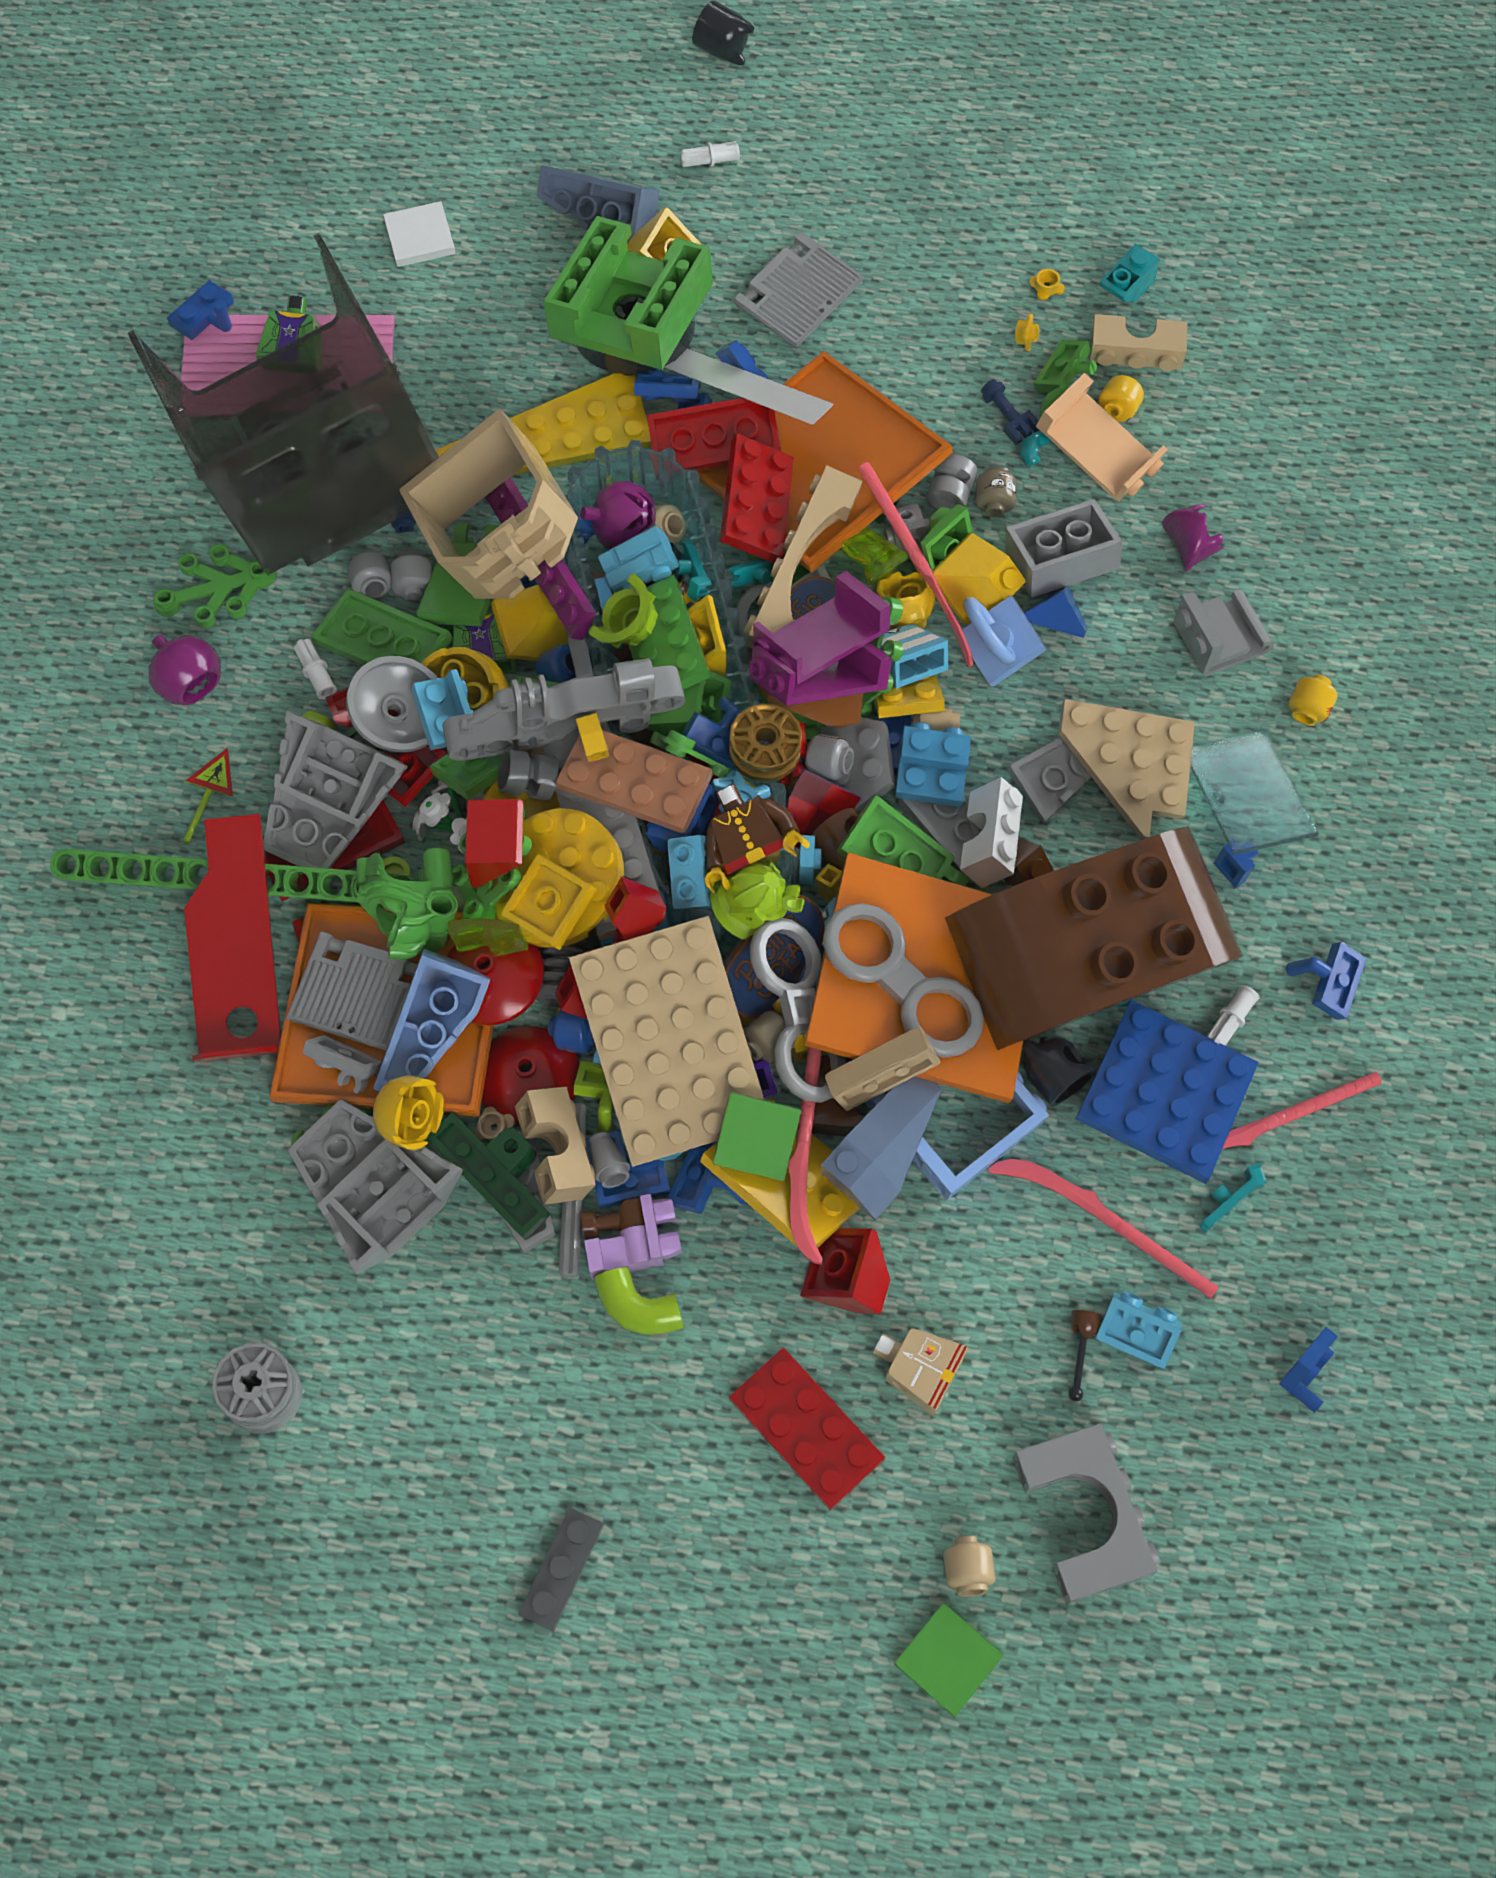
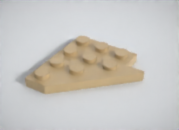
[1058,699,1195,840]

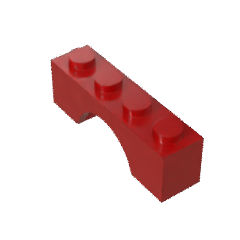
[554,876,666,1020]

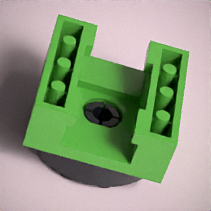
[543,216,713,376]

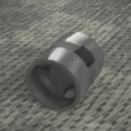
[498,748,558,801]

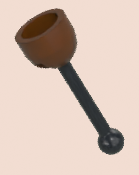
[1068,1310,1101,1401]

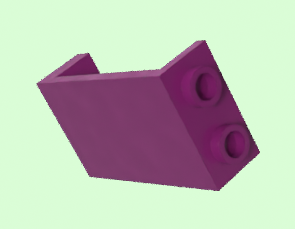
[752,571,890,685]
[749,642,892,706]

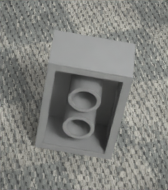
[1005,499,1122,598]

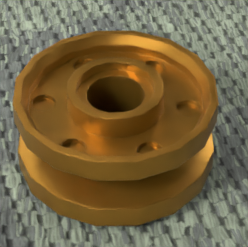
[729,703,802,782]

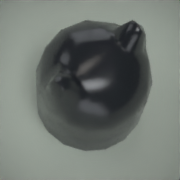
[692,0,754,65]
[1022,1036,1096,1107]

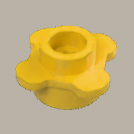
[1029,269,1065,301]
[1015,313,1039,351]

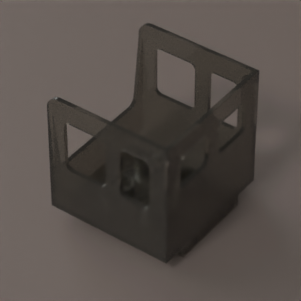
[128,233,439,576]

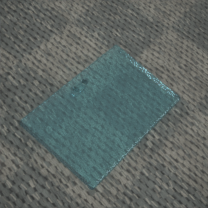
[1190,731,1319,855]

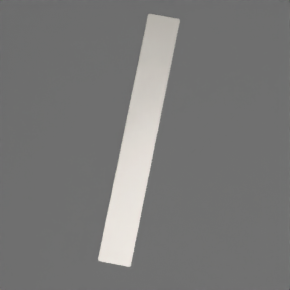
[665,349,834,425]

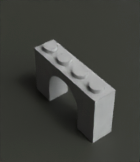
[1013,1423,1159,1605]

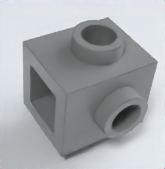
[884,503,930,558]

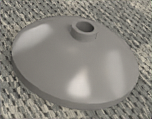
[346,656,438,752]

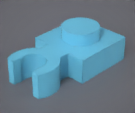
[799,835,821,886]

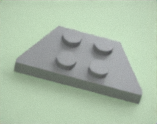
[820,717,896,812]

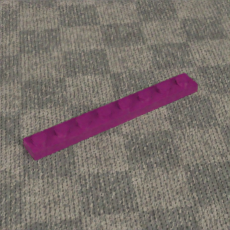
[485,477,596,640]

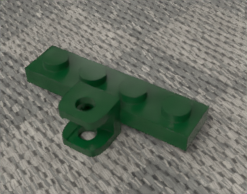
[427,1112,551,1240]

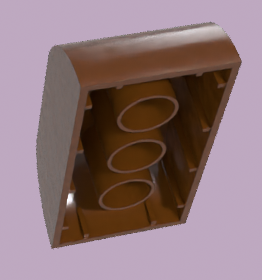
[945,826,1243,1050]

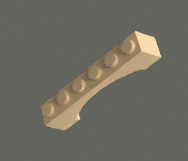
[744,465,863,649]

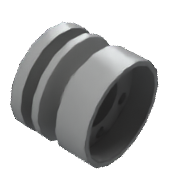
[212,1343,303,1433]

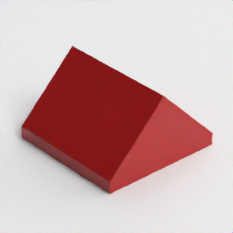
[384,745,447,809]
[465,799,523,888]

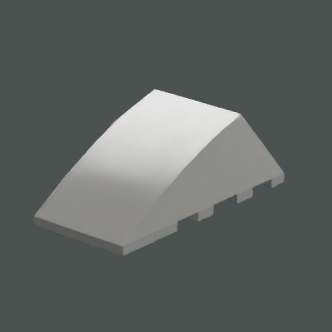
[263,710,408,869]
[288,1099,463,1275]

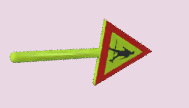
[183,748,233,844]

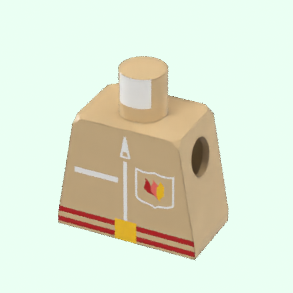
[873,1328,968,1417]

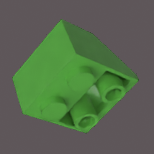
[647,671,731,737]

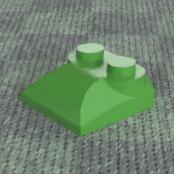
[920,504,973,570]

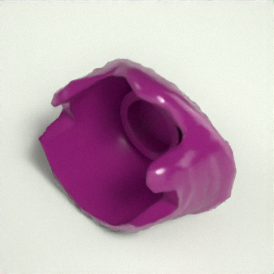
[1162,504,1223,572]

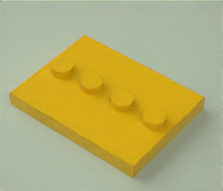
[700,1098,860,1248]

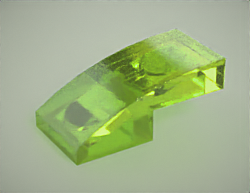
[448,918,528,957]

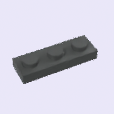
[518,1507,604,1632]

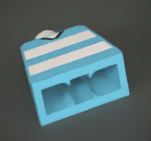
[880,624,948,688]

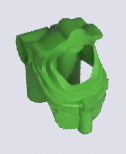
[356,848,458,960]

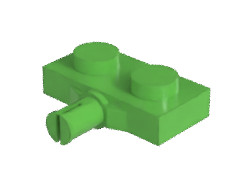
[1033,340,1097,393]

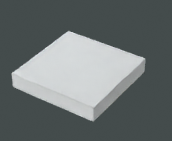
[383,201,456,267]

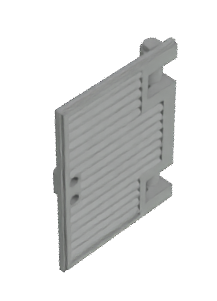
[733,232,865,349]
[286,932,418,1051]

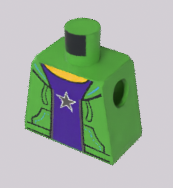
[256,296,321,374]
[453,613,517,674]

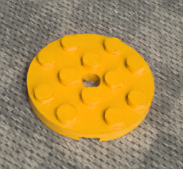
[492,808,624,948]

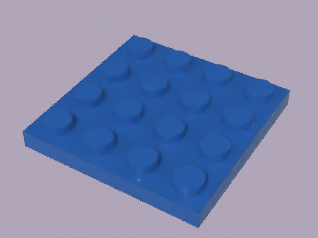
[1075,1000,1259,1184]

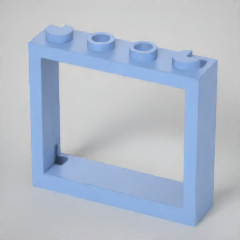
[864,1072,1049,1201]

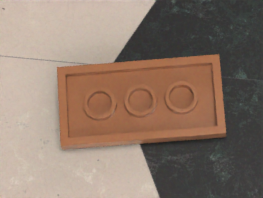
[556,730,713,834]

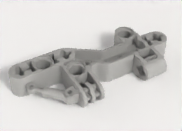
[442,658,685,761]

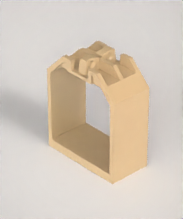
[399,408,578,599]

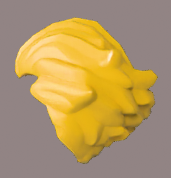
[875,571,935,630]

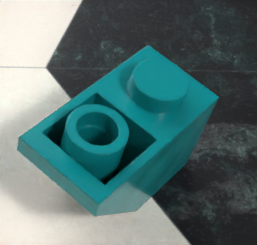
[1099,243,1160,302]

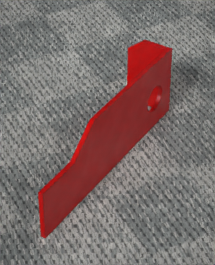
[184,814,281,1062]

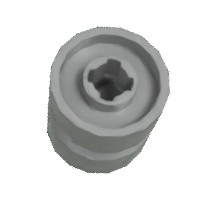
[926,454,978,511]

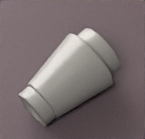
[589,1132,630,1188]

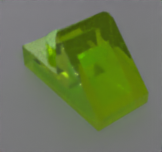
[842,528,908,587]

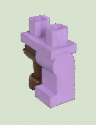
[580,1194,682,1280]

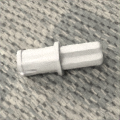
[680,141,740,167]
[294,638,337,700]
[1206,985,1259,1046]

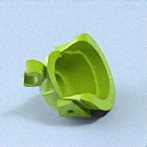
[588,573,659,649]
[710,861,805,939]

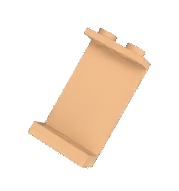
[1036,373,1168,501]

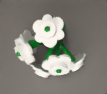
[413,781,489,855]

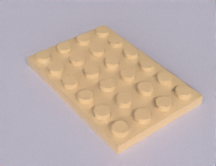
[569,916,764,1167]

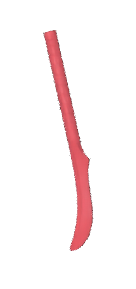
[858,462,973,668]
[788,1047,823,1265]
[1222,1072,1381,1149]
[988,1159,1219,1299]

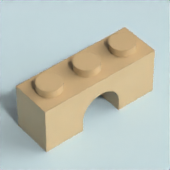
[1089,314,1188,371]
[515,1087,596,1205]

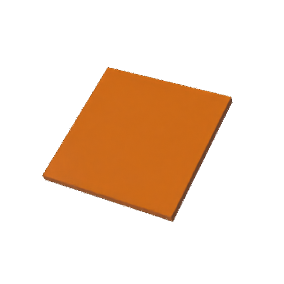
[689,351,953,573]
[804,853,1023,1103]
[269,903,503,1117]

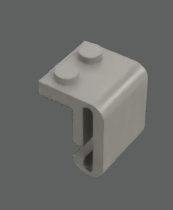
[1173,590,1274,677]

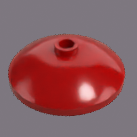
[446,925,545,1026]
[482,1026,580,1126]

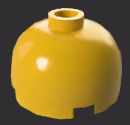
[373,1075,444,1150]

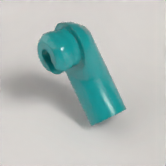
[1019,430,1052,467]

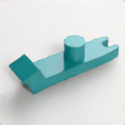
[675,541,711,602]
[727,556,785,587]
[1199,1163,1267,1233]

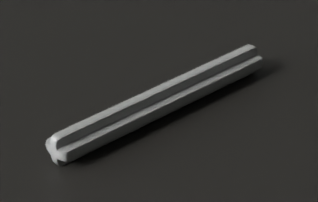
[559,1103,587,1278]

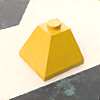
[627,207,701,261]
[932,533,1026,625]
[490,585,568,661]
[688,595,726,678]

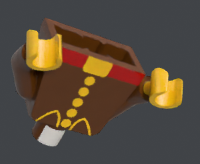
[705,783,810,894]

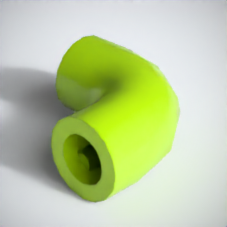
[594,1267,684,1335]

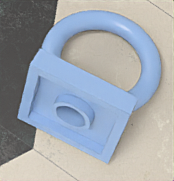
[962,595,1047,687]

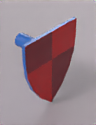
[787,768,861,849]

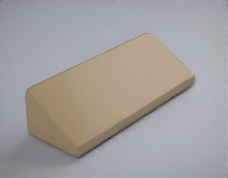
[825,1027,941,1111]

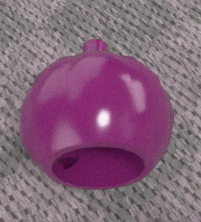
[580,480,656,550]
[149,634,221,705]

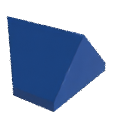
[1024,586,1088,638]

